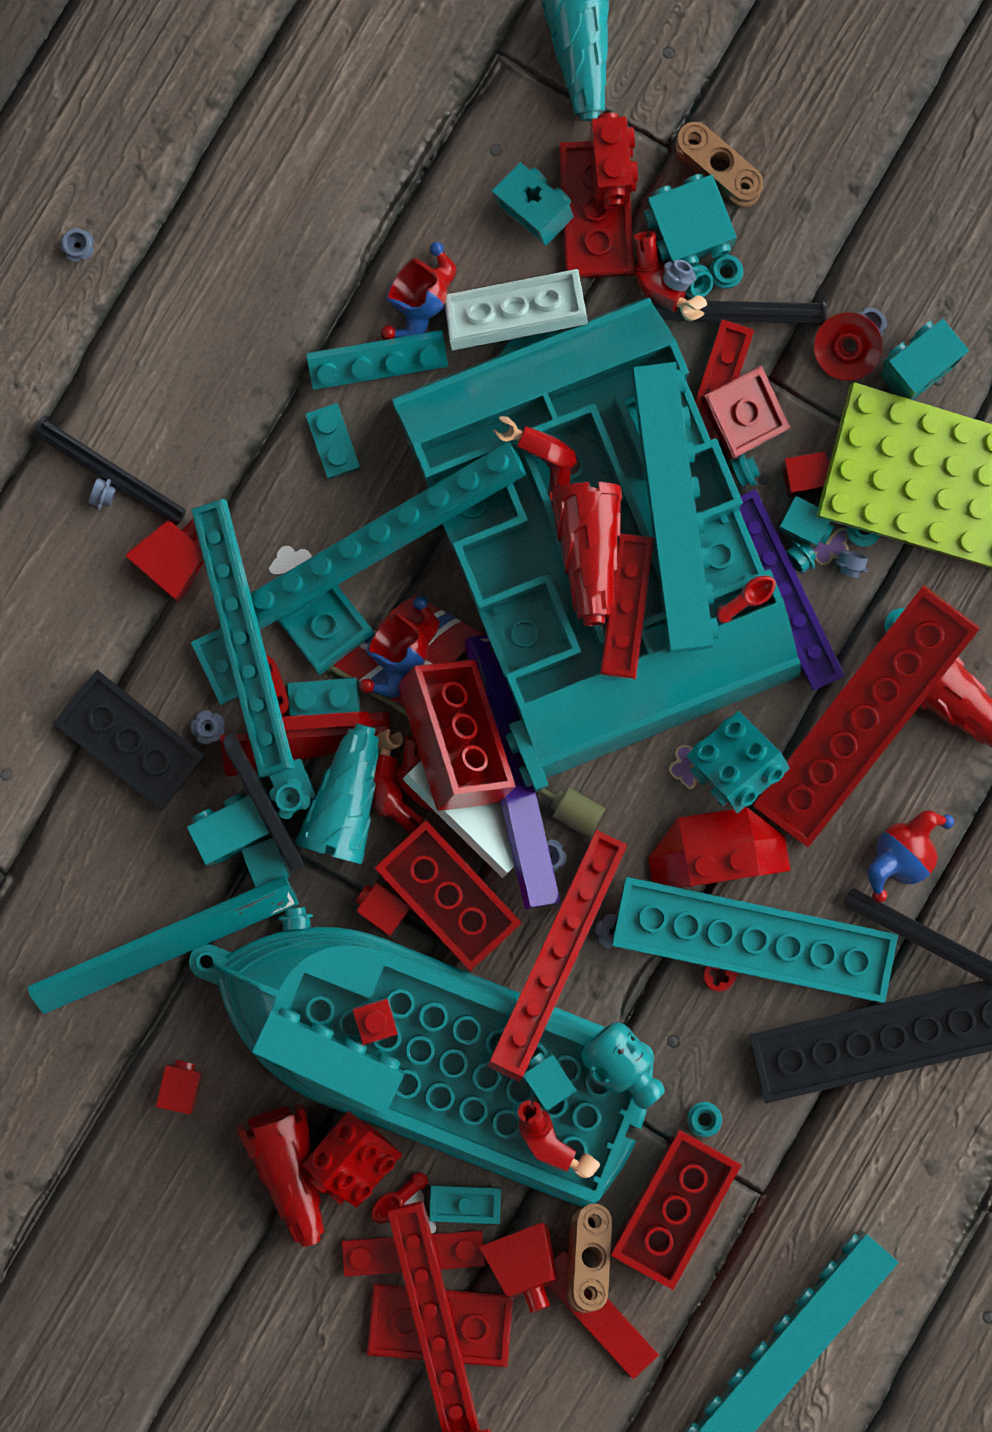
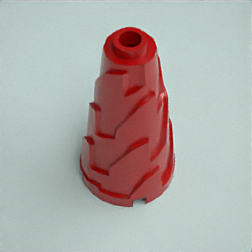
[550,482,622,626]
[919,658,992,748]
[237,1104,325,1247]

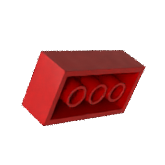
[398,660,516,811]
[375,820,522,971]
[610,1128,741,1290]

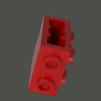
[589,113,638,209]
[302,1110,403,1208]

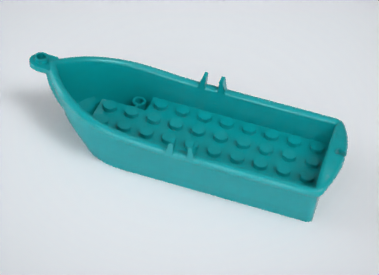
[189,927,654,1208]

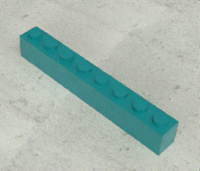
[632,362,719,654]
[684,1231,899,1432]

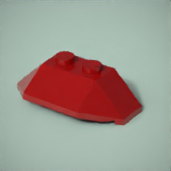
[648,807,791,888]

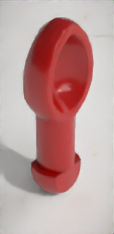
[715,575,776,624]
[371,1172,429,1224]

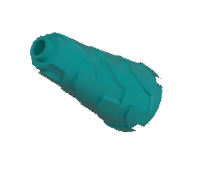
[541,0,609,122]
[295,723,379,864]

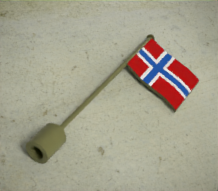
[326,595,606,838]

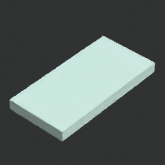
[445,269,588,350]
[403,761,515,878]

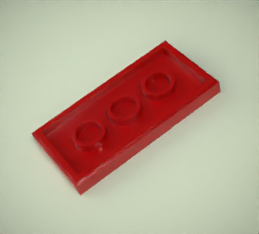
[559,141,635,279]
[367,1283,513,1367]

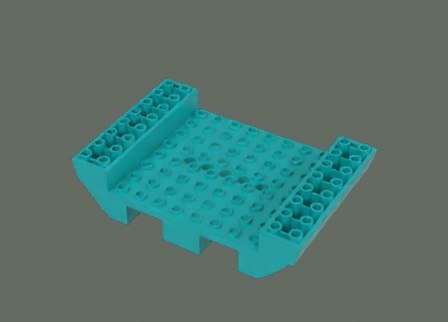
[390,297,801,779]

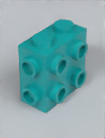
[643,174,737,265]
[686,710,790,813]

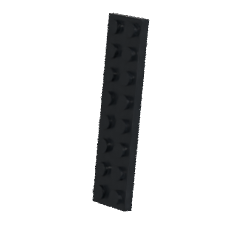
[748,980,992,1103]

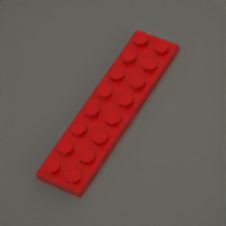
[753,585,980,848]

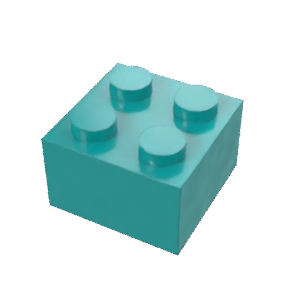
[879,319,969,400]
[187,793,272,867]

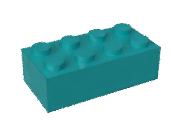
[252,1006,404,1115]

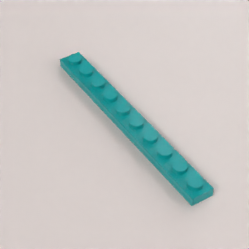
[250,441,526,630]

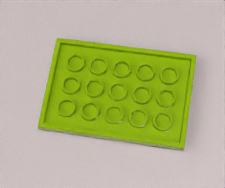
[816,382,992,569]

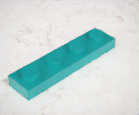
[307,330,448,390]

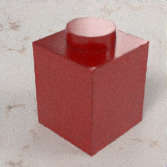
[781,451,830,498]
[355,883,411,936]
[352,998,398,1045]
[156,1059,203,1115]

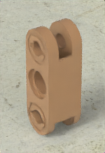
[675,122,764,209]
[566,1204,612,1313]

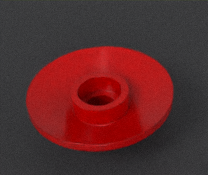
[814,312,883,381]

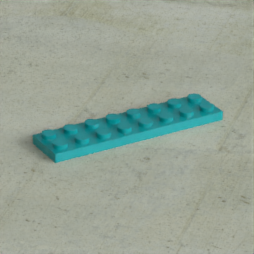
[611,877,898,1003]

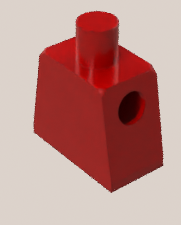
[126,518,204,603]
[480,1222,558,1314]

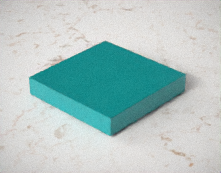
[278,585,374,675]

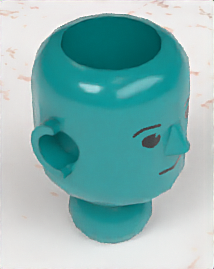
[581,1022,665,1109]

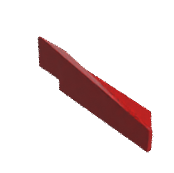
[220,712,391,777]

